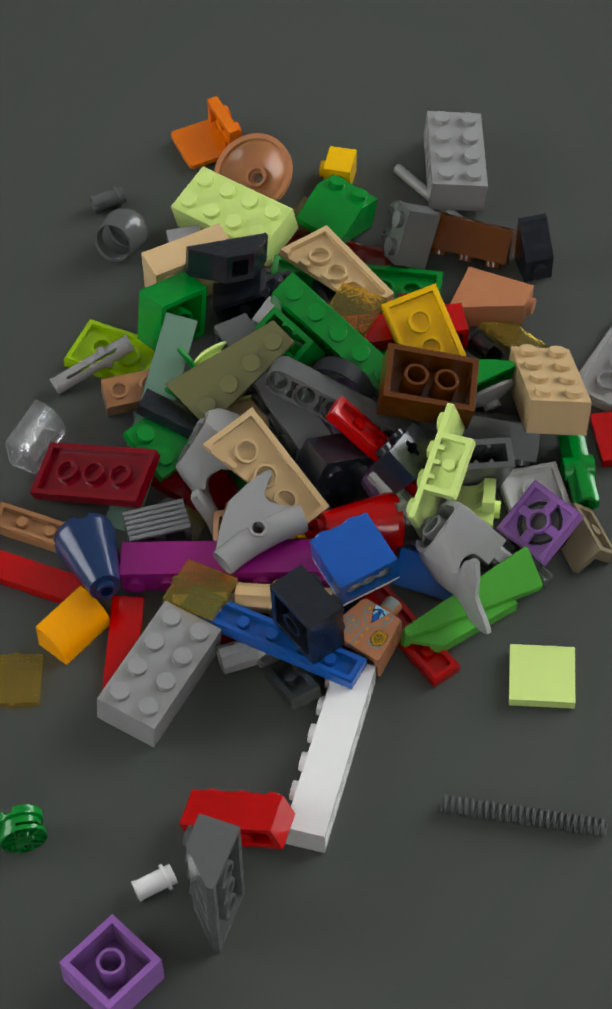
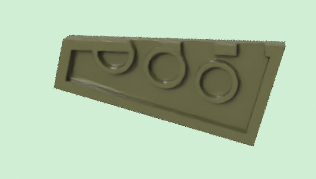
[165,320,295,419]

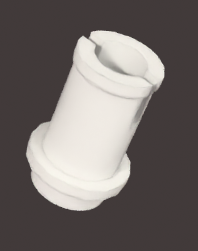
[131,864,178,902]

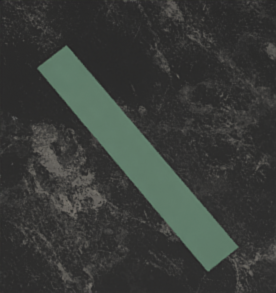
[106,312,198,531]

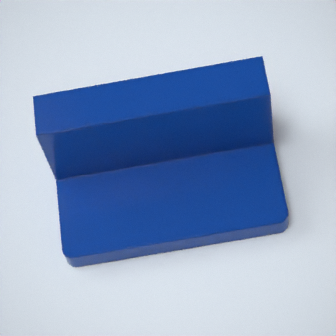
[393,544,465,600]

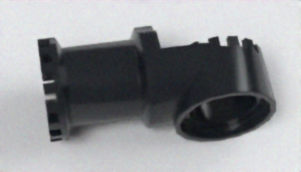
[467,326,515,361]

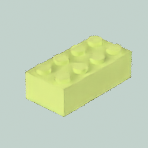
[171,167,299,267]

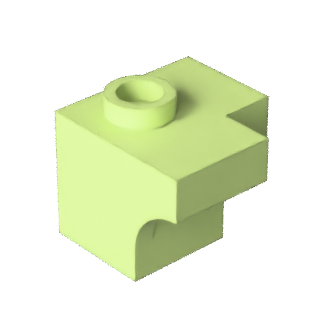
[457,478,501,528]

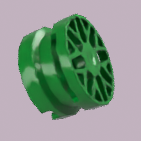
[0,804,48,853]

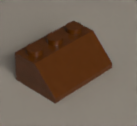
[430,212,517,269]

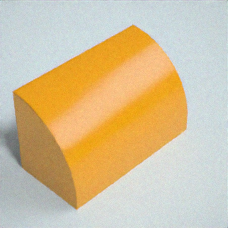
[35,586,110,665]

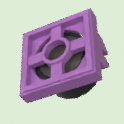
[496,480,584,566]

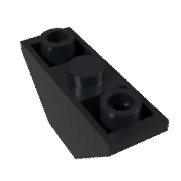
[185,233,268,284]

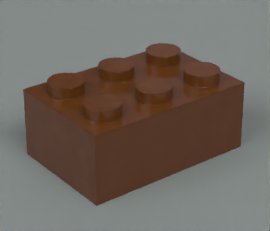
[376,343,479,430]

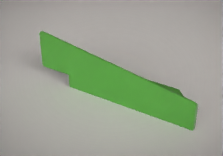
[401,547,543,653]

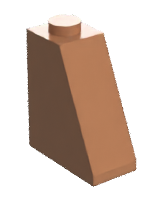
[450,267,537,326]

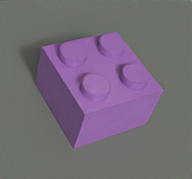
[59,914,165,1009]

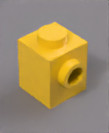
[319,146,357,184]

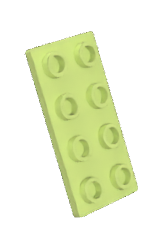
[406,403,476,538]

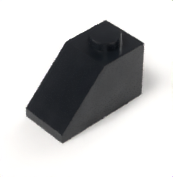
[514,213,554,282]

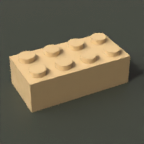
[509,344,592,436]

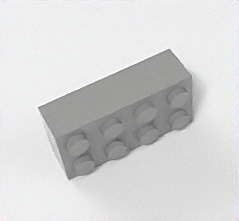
[424,111,488,211]
[97,600,222,748]

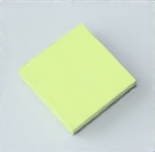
[509,644,576,709]

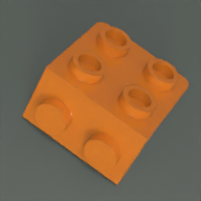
[171,96,242,169]

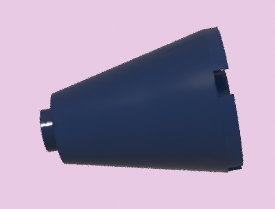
[54,513,121,599]

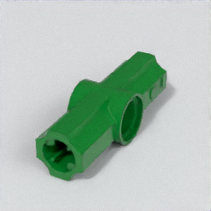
[556,434,600,510]

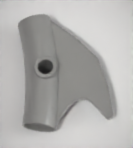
[213,470,308,574]

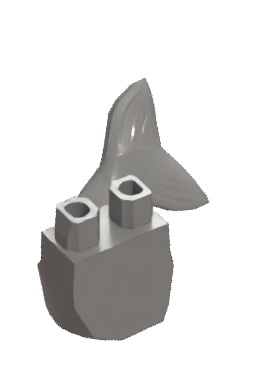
[176,408,241,537]
[416,500,512,635]

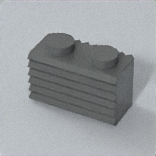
[122,498,192,542]

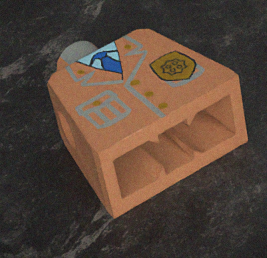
[340,596,403,677]

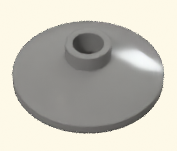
[475,379,514,412]

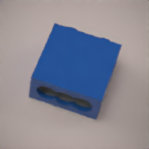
[309,512,400,606]

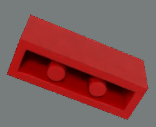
[179,788,295,850]

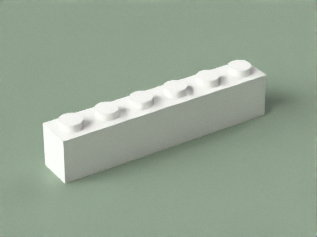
[285,664,376,853]

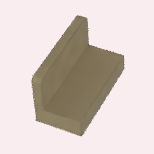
[561,502,612,573]

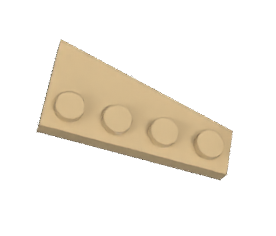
[280,225,394,313]
[201,407,330,524]

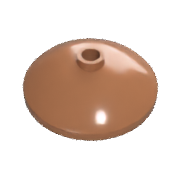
[214,133,293,202]

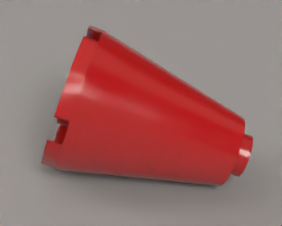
[313,492,405,554]

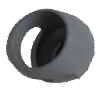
[95,208,148,262]

